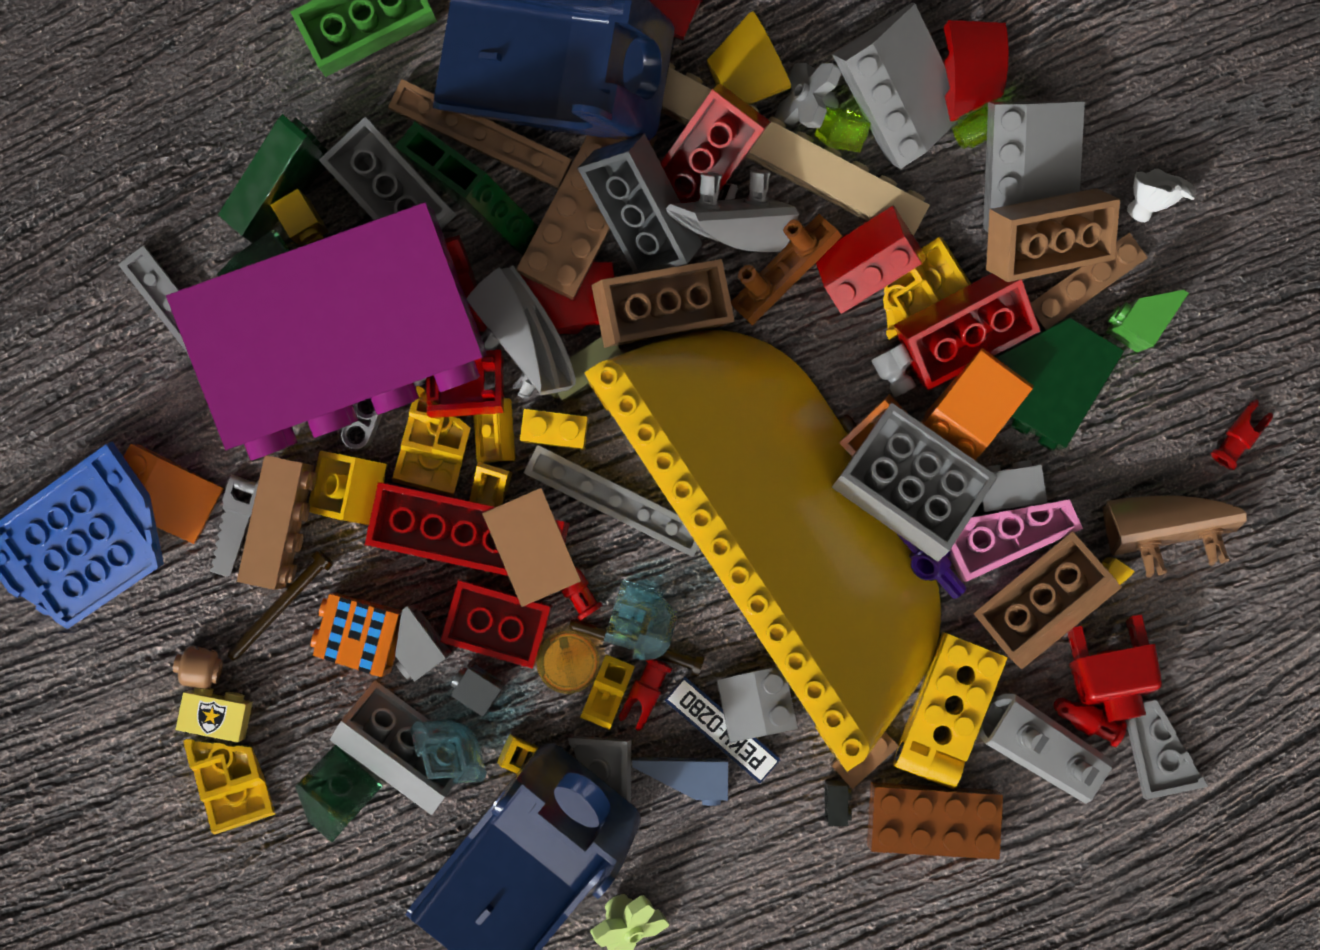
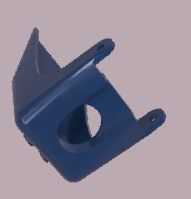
[433,0,675,140]
[406,743,641,950]

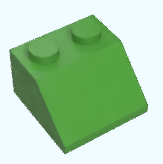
[1106,289,1189,353]

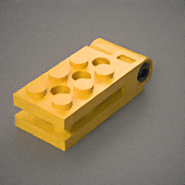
[893,632,1008,790]

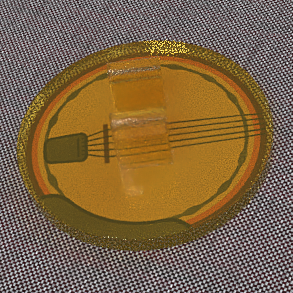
[537,630,600,694]

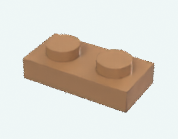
[830,732,899,789]

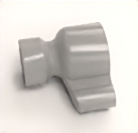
[871,343,916,398]

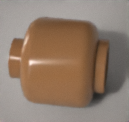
[173,646,223,689]

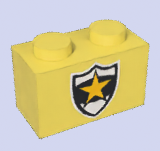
[176,688,253,742]

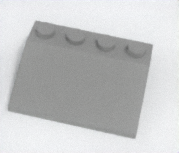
[832,3,963,169]
[983,101,1085,232]
[832,403,998,562]

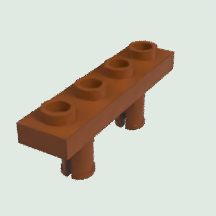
[731,214,842,326]

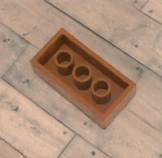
[867,782,1003,860]

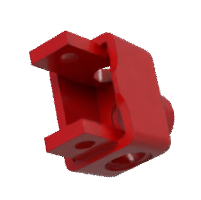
[1067,614,1162,723]

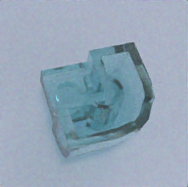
[604,579,677,660]
[410,720,487,783]

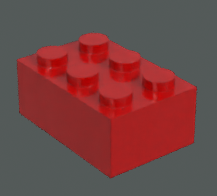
[440,579,553,669]

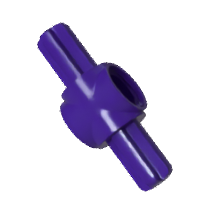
[895,532,966,599]

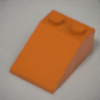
[921,348,1034,460]
[124,444,224,544]

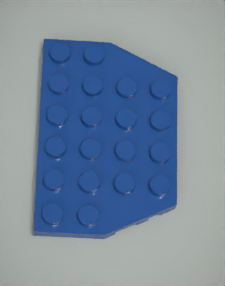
[0,441,164,629]

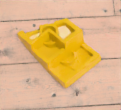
[707,11,791,105]
[883,237,971,340]
[392,386,471,497]
[183,739,276,835]

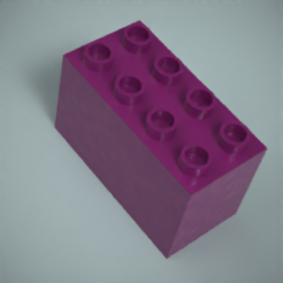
[166,202,487,461]

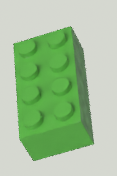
[290,0,437,77]

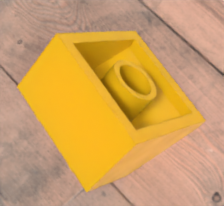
[309,451,386,525]

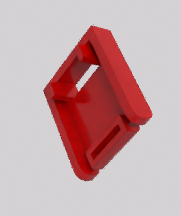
[426,350,504,418]

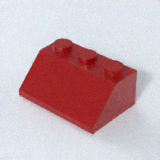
[816,205,927,314]

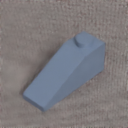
[632,757,728,806]

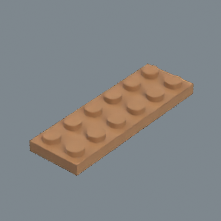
[516,135,658,300]

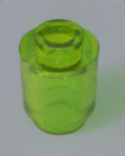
[952,106,988,149]

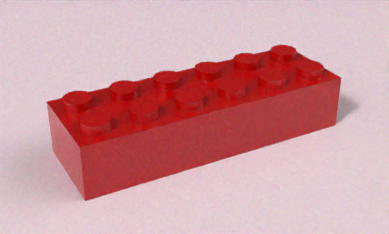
[364,482,570,576]

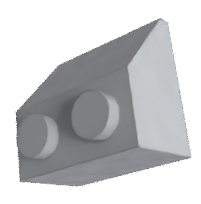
[395,604,453,682]
[717,667,798,743]

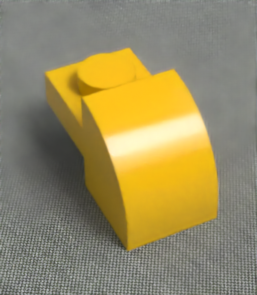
[580,655,635,730]

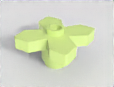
[590,894,669,950]

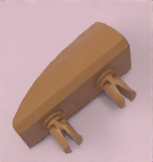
[1103,496,1247,578]

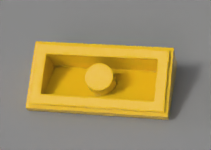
[473,398,515,463]

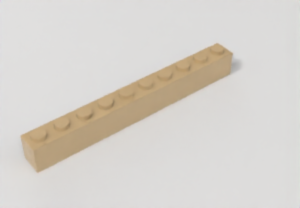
[661,62,930,236]

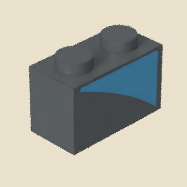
[451,664,506,717]

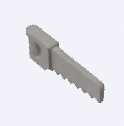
[210,475,259,577]

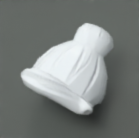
[1127,169,1196,223]

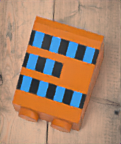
[310,593,402,677]

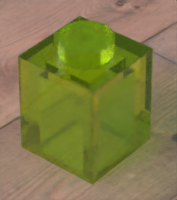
[814,106,871,153]

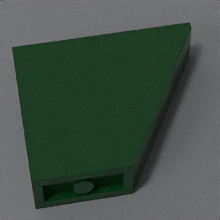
[218,114,328,246]
[395,122,538,256]
[996,318,1124,451]

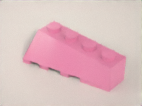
[950,499,1083,582]

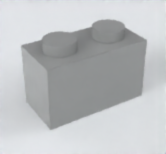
[978,460,1048,512]

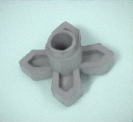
[774,63,842,128]

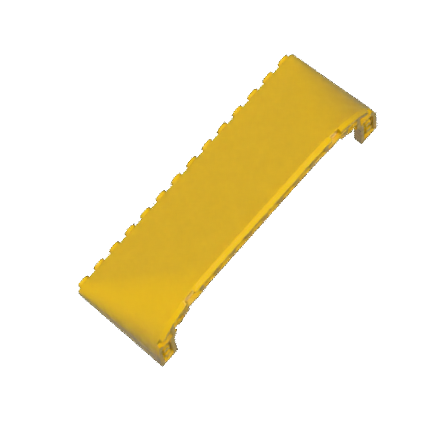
[584,330,941,772]

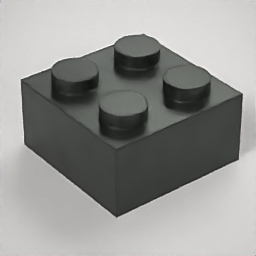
[824,780,852,826]

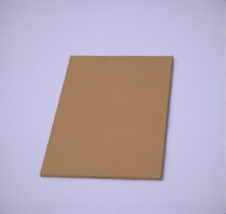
[482,488,581,607]

